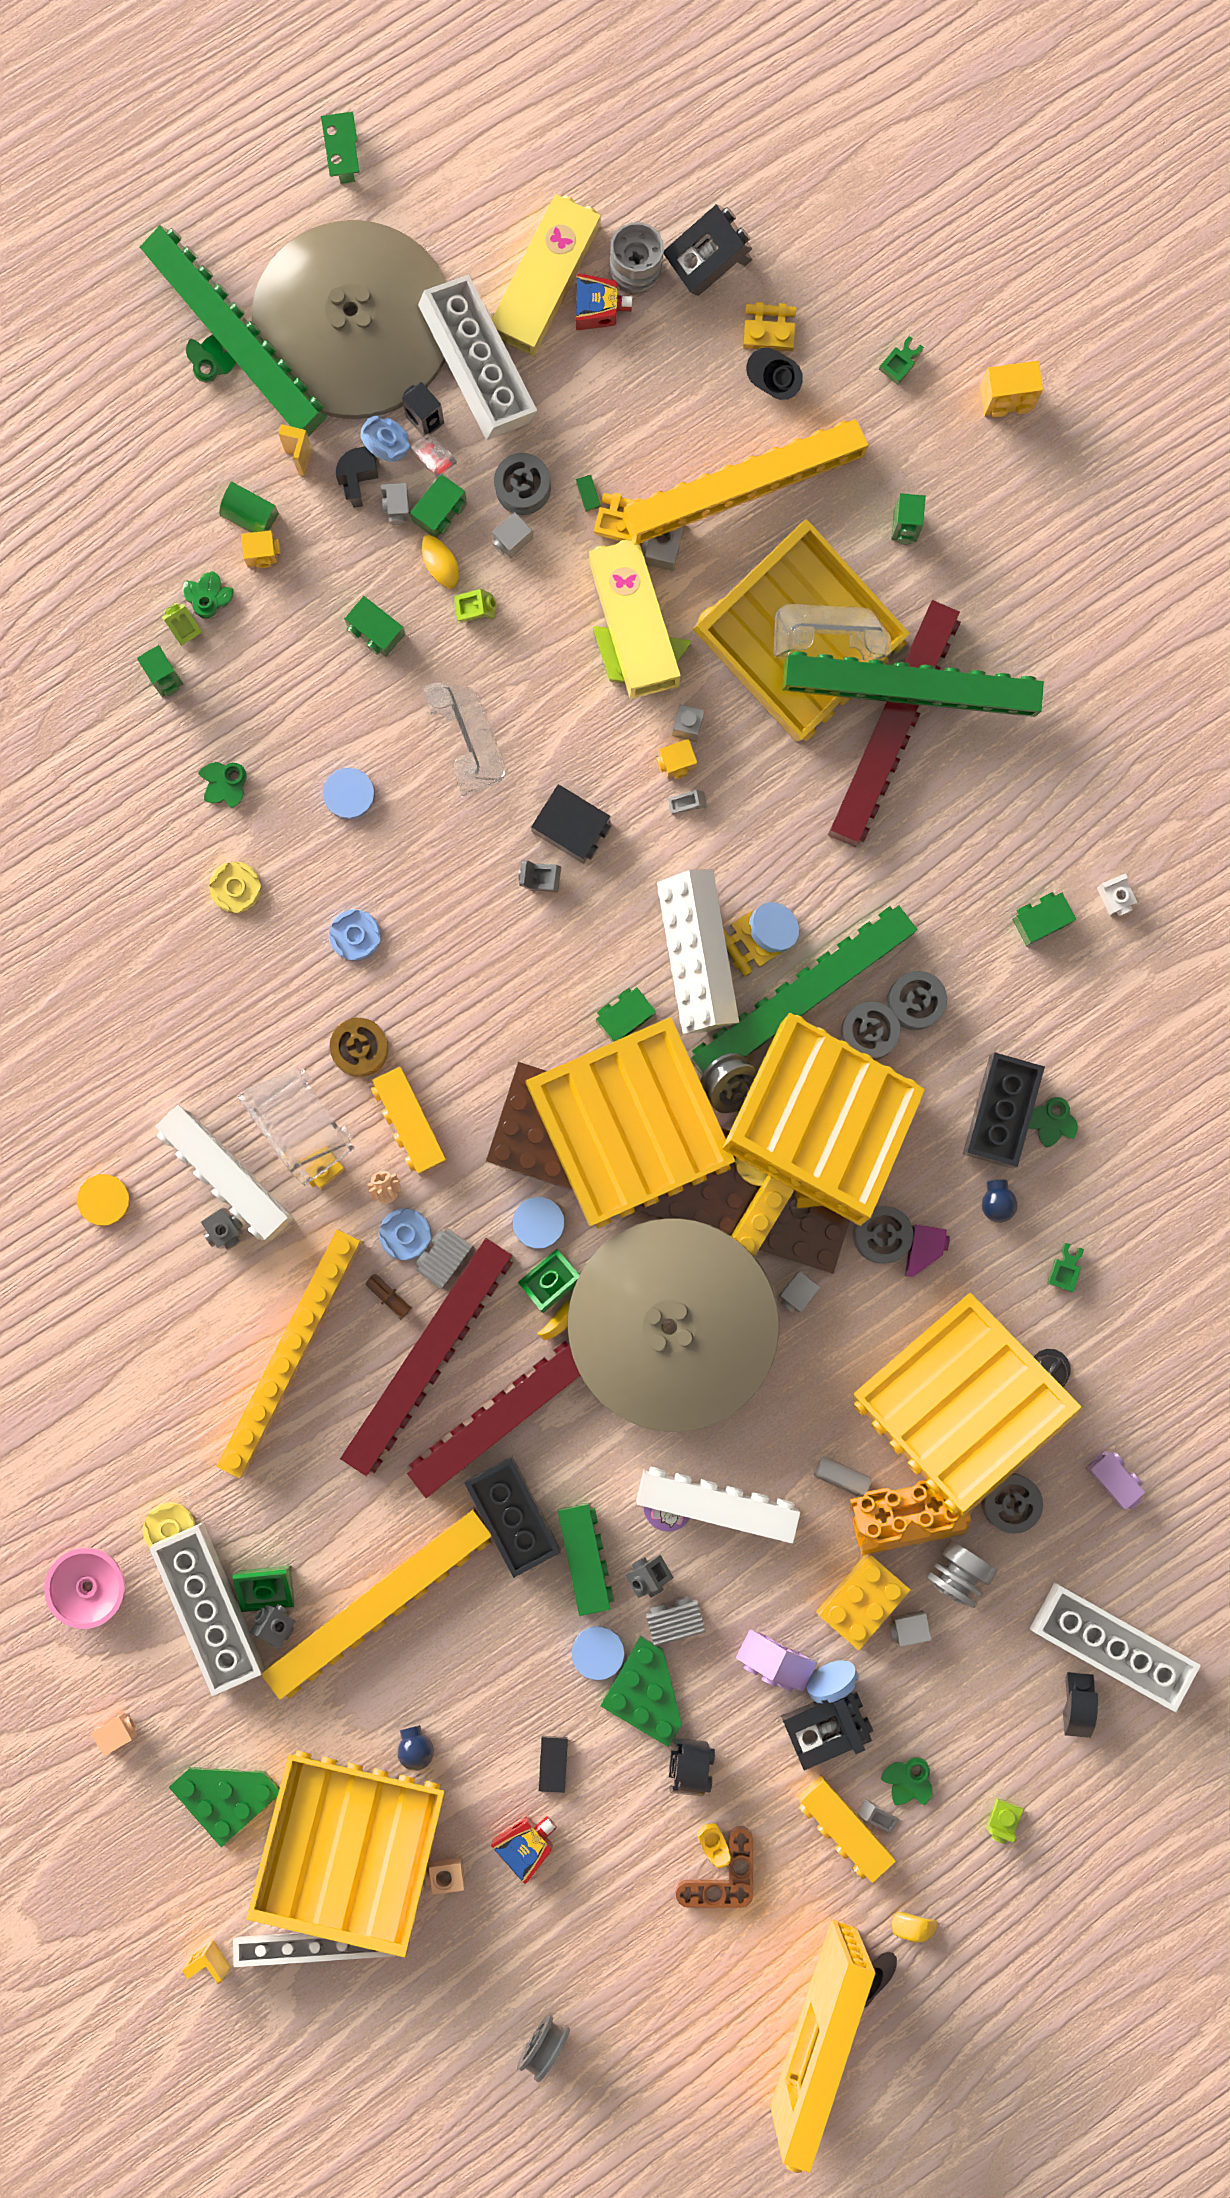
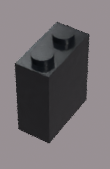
[531,784,612,864]

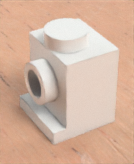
[1097,873,1137,916]

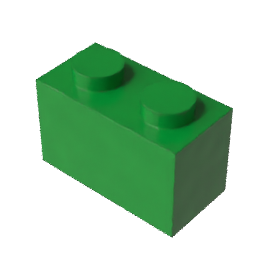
[410,474,467,538]
[891,493,926,544]
[344,595,405,657]
[137,645,183,697]
[1012,892,1077,946]
[596,987,656,1042]

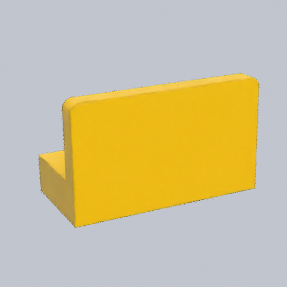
[278,424,312,476]
[182,1940,230,1984]

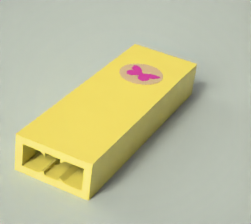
[492,194,601,357]
[589,539,681,699]

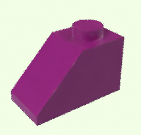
[905,1224,950,1277]

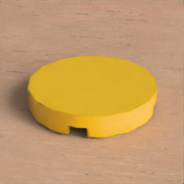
[77,1174,130,1226]

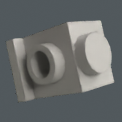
[381,483,410,525]

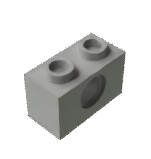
[642,526,685,571]

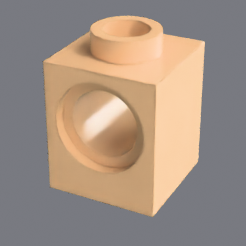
[91,1712,137,1756]
[425,1857,465,1895]

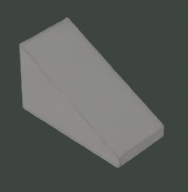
[668,790,707,814]
[858,1799,899,1834]

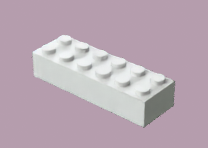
[418,274,537,440]
[657,869,739,1034]
[155,1105,294,1241]
[636,1466,800,1544]
[149,1522,265,1696]
[1029,1582,1201,1712]

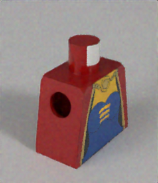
[576,274,632,330]
[491,1816,557,1884]

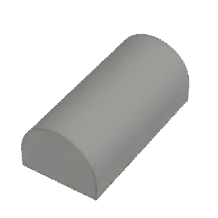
[814,1456,872,1497]

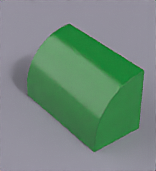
[219,481,279,533]

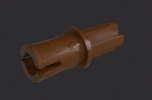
[365,1274,412,1320]

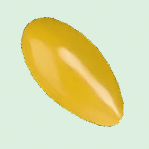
[422,535,459,589]
[537,1299,571,1340]

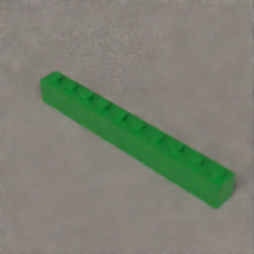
[139,225,328,437]
[782,651,1044,717]
[690,905,918,1075]

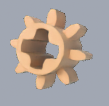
[368,1171,402,1204]

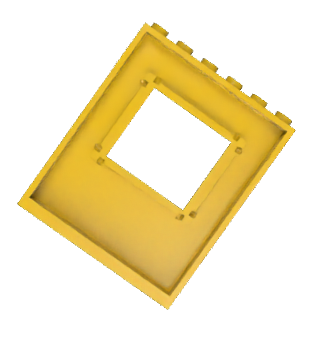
[770,1919,875,2173]

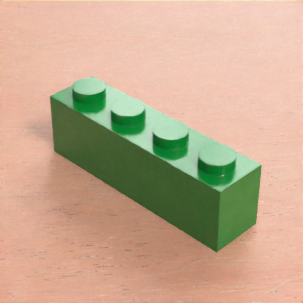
[558,1502,614,1616]

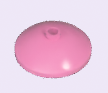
[44,1548,125,1629]

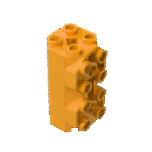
[849,1480,971,1555]

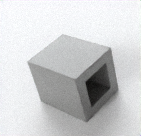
[492,512,533,558]
[672,704,704,742]
[779,1271,820,1313]
[889,1611,931,1647]

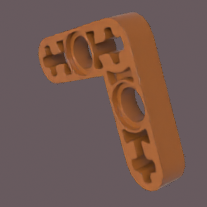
[675,1826,753,1908]

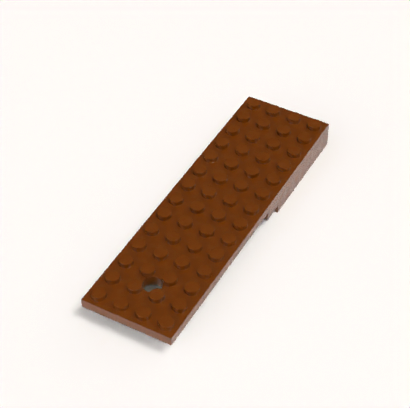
[485,1062,850,1274]

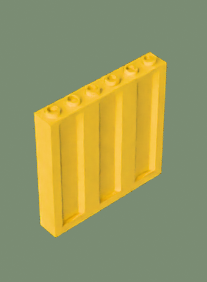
[692,519,910,742]
[722,1013,925,1226]
[525,1017,736,1229]
[853,1293,1081,1518]
[246,1751,446,1957]

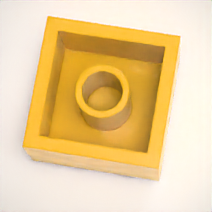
[980,360,1043,417]

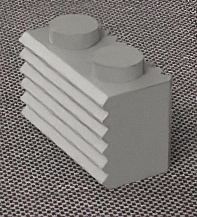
[416,1228,473,1289]
[646,1596,706,1647]

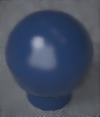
[981,1180,1018,1223]
[398,1725,434,1771]

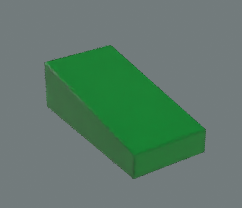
[576,475,601,512]

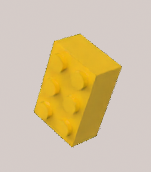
[816,1554,911,1651]

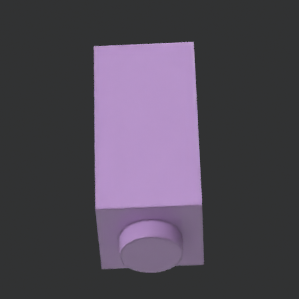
[1086,1451,1145,1510]

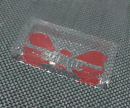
[410,433,457,478]

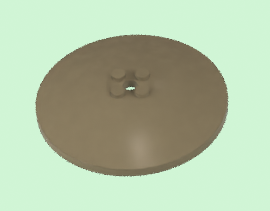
[252,220,446,419]
[568,1219,779,1432]

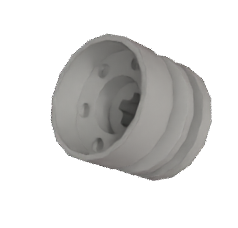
[609,222,664,293]
[927,1539,998,1608]

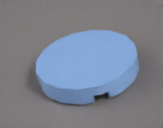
[361,416,410,462]
[323,768,375,820]
[749,902,799,953]
[329,909,381,961]
[513,1197,564,1249]
[379,1209,431,1260]
[572,1626,624,1680]
[806,1660,859,1703]

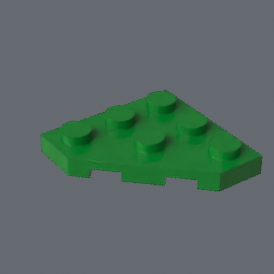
[600,1635,682,1747]
[169,1767,280,1847]

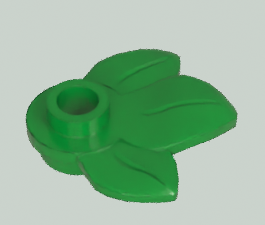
[186,335,236,383]
[183,571,234,619]
[198,762,247,808]
[1028,1097,1078,1148]
[881,1757,933,1806]

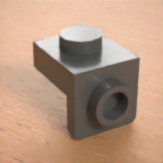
[519,860,561,892]

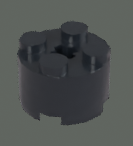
[669,1738,715,1796]

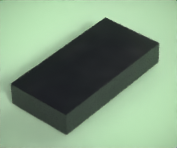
[538,1736,568,1793]

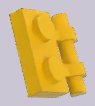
[743,301,796,351]
[593,492,643,546]
[723,910,781,977]

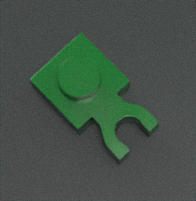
[879,336,924,385]
[1047,1243,1084,1292]

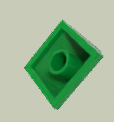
[518,1249,579,1313]
[233,1565,294,1612]

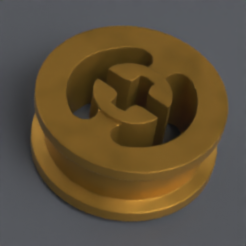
[330,1018,388,1077]

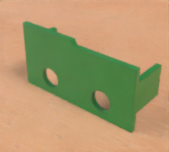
[321,111,360,184]

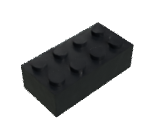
[963,1052,1045,1169]
[464,1456,561,1578]

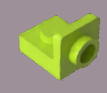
[454,589,497,623]
[162,603,202,646]
[986,1798,1023,1844]

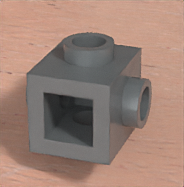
[201,1208,243,1250]
[625,1555,674,1598]
[250,1604,296,1649]

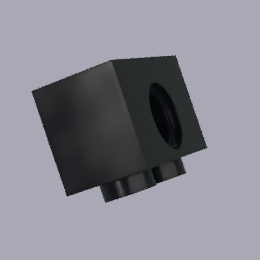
[402,382,444,439]

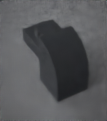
[336,446,379,508]
[1063,1672,1098,1738]

